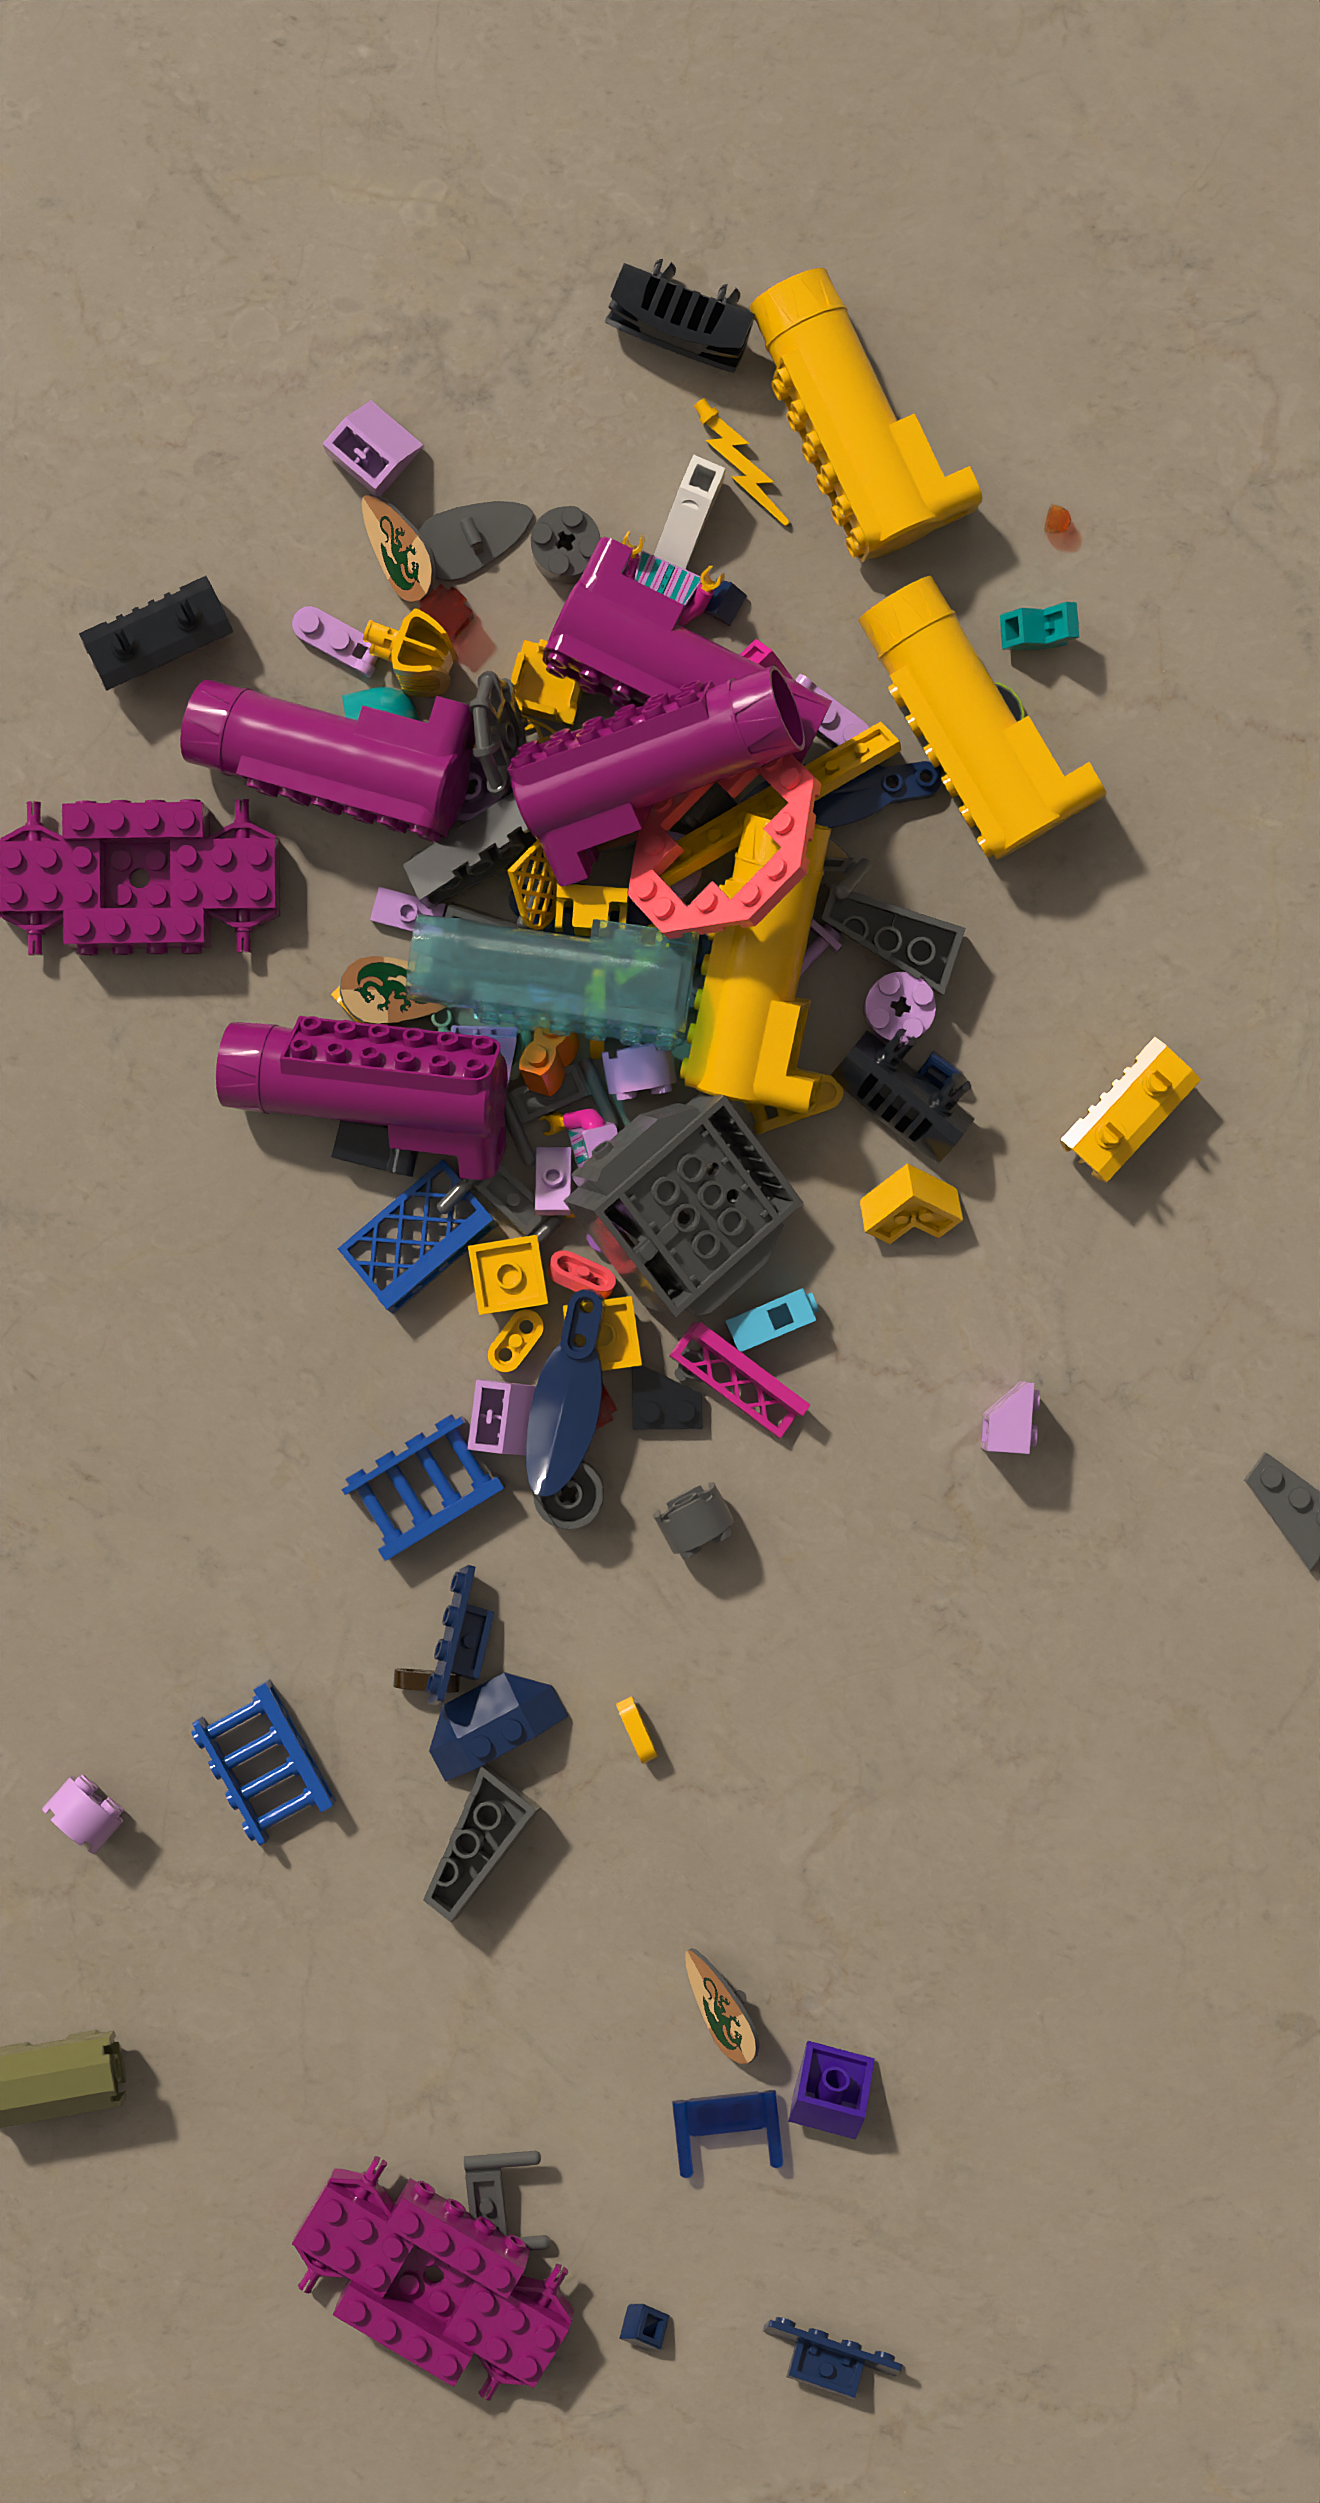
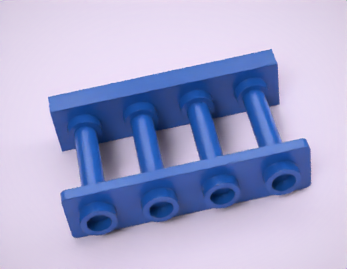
[341,1414,506,1561]
[191,1679,337,1846]

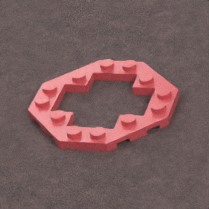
[627,754,821,939]

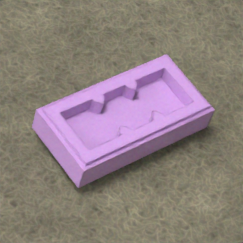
[370,887,447,939]
[535,1147,571,1215]

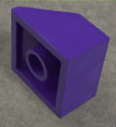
[788,2041,875,2140]

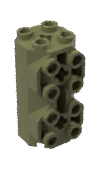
[0,2030,126,2128]

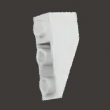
[654,455,726,570]

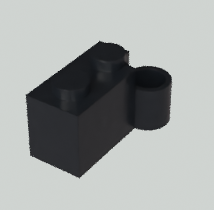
[331,1120,419,1177]

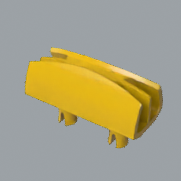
[363,608,459,697]
[1060,1037,1201,1182]

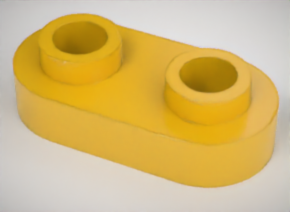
[488,1309,544,1372]

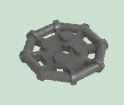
[469,671,528,797]

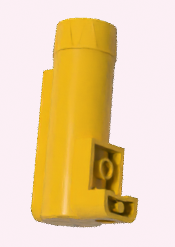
[750,268,982,562]
[858,576,1107,861]
[680,811,831,1115]

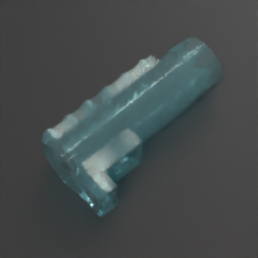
[406,905,700,1051]

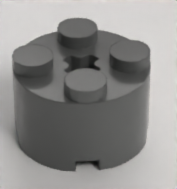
[531,506,600,585]
[533,1460,604,1529]
[653,1482,734,1559]

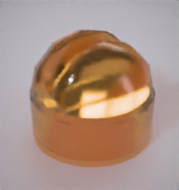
[1044,504,1071,534]

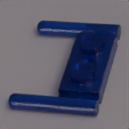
[672,2090,784,2178]

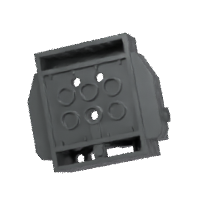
[563,1092,803,1318]

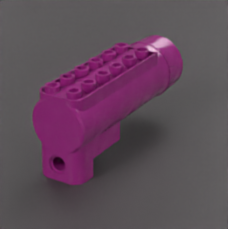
[542,537,832,764]
[507,665,805,886]
[180,679,476,843]
[216,1016,508,1180]

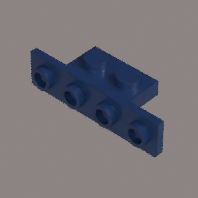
[426,1565,494,1705]
[763,2317,903,2400]

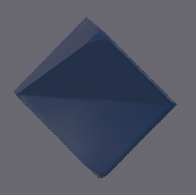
[619,2304,670,2350]

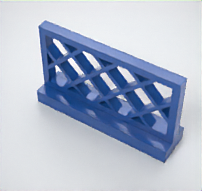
[337,1159,499,1314]

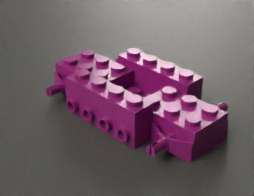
[0,799,280,956]
[291,2156,574,2401]

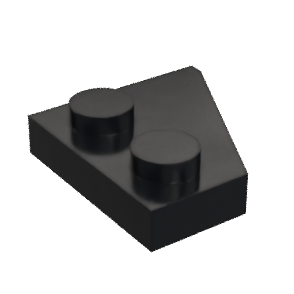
[632,1365,702,1430]

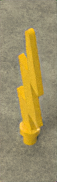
[693,398,790,526]

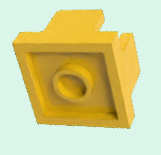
[511,639,583,727]
[555,883,629,938]
[468,1235,549,1315]
[563,1296,642,1371]

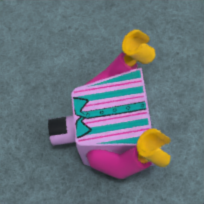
[622,531,725,626]
[540,1109,618,1218]

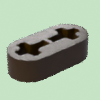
[393,1668,460,1693]

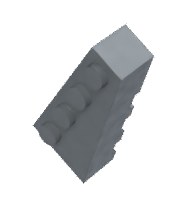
[820,887,966,995]

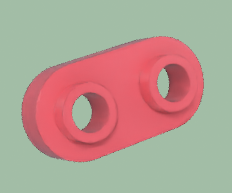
[547,1251,616,1300]

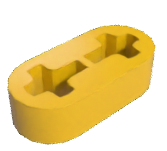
[616,1696,659,1764]

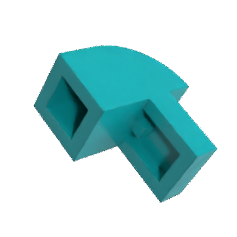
[1000,602,1079,651]

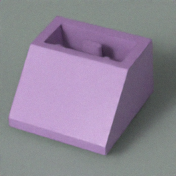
[322,400,424,497]
[467,1379,536,1456]
[981,1381,1040,1454]

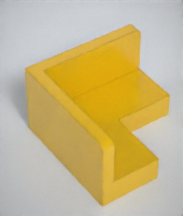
[860,1163,963,1244]

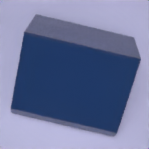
[704,579,747,626]
[918,1050,961,1089]

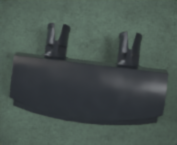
[604,259,755,373]
[79,576,234,691]
[831,1029,975,1163]

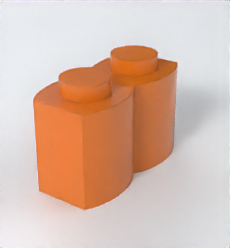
[519,1011,579,1097]

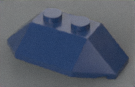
[429,1672,568,1782]

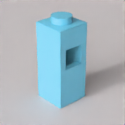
[725,1288,819,1352]

